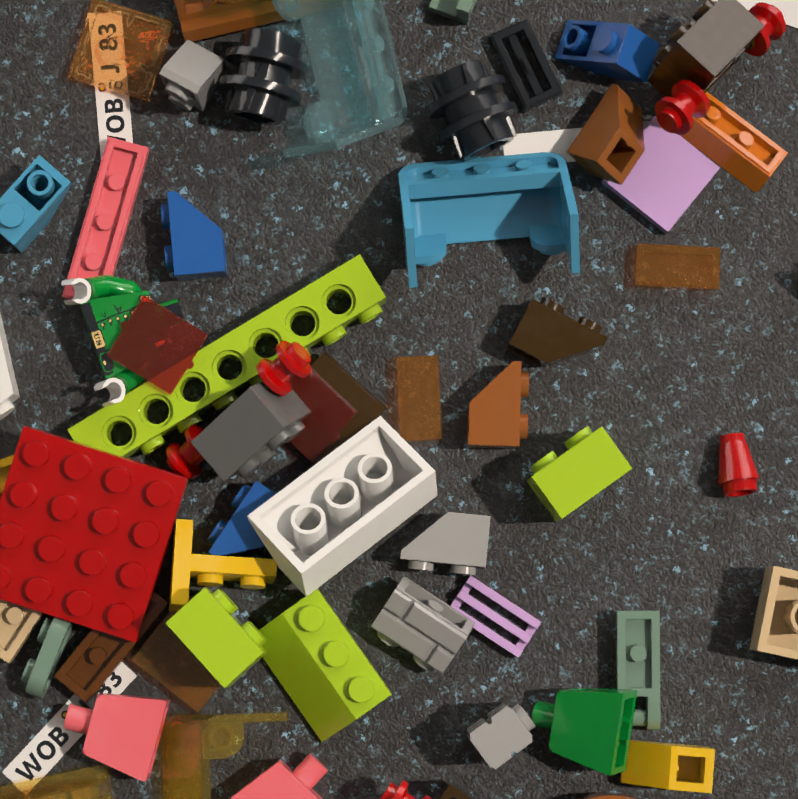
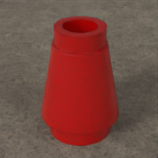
[718,433,760,497]

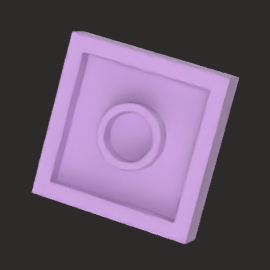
[601,116,720,234]

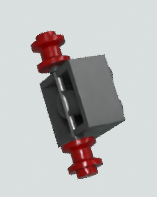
[166,341,312,482]

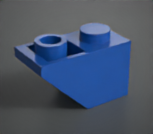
[555,20,659,82]
[161,191,228,281]
[207,481,276,556]

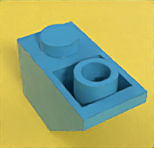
[0,155,72,253]

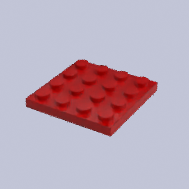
[0,426,189,643]

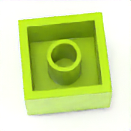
[527,426,633,522]
[166,587,268,688]

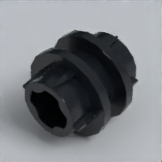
[218,28,308,125]
[427,60,518,160]

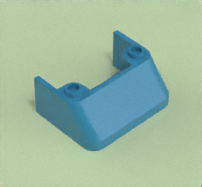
[398,152,580,288]

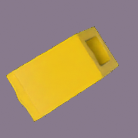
[620,740,715,793]

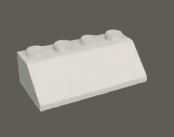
[247,416,438,597]

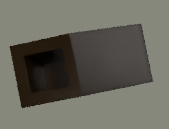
[507,297,608,367]

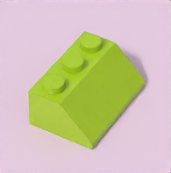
[259,588,392,742]

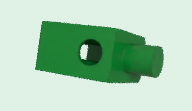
[532,688,638,776]

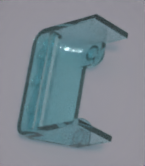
[272,0,407,158]

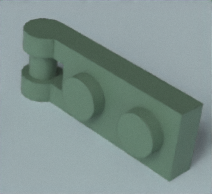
[615,611,661,730]

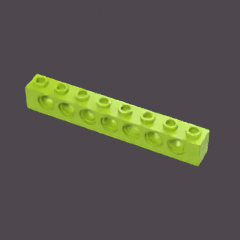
[67,254,386,458]

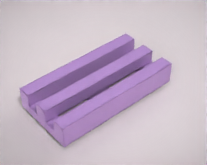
[450,575,542,658]

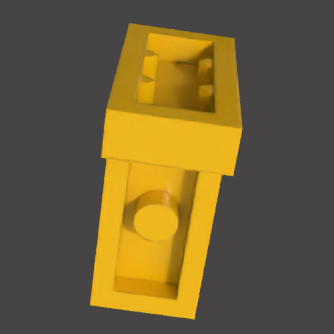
[169,519,277,611]

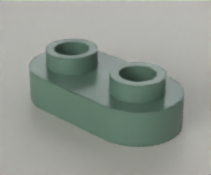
[21,617,74,699]

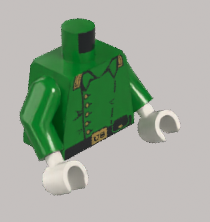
[61,274,185,407]

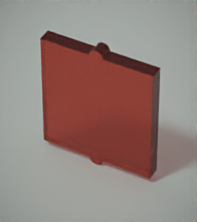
[107,296,208,394]
[290,367,358,462]

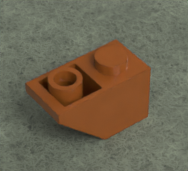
[567,84,645,185]
[467,361,529,449]

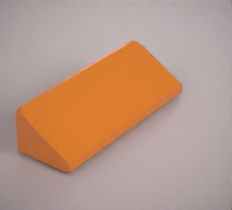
[680,92,788,192]

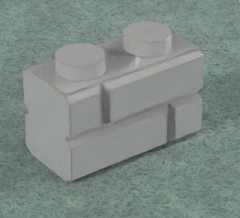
[371,576,475,674]
[467,703,536,769]

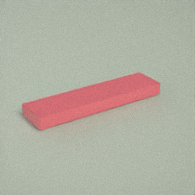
[62,137,150,300]

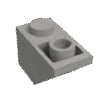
[159,39,227,111]
[400,512,491,575]

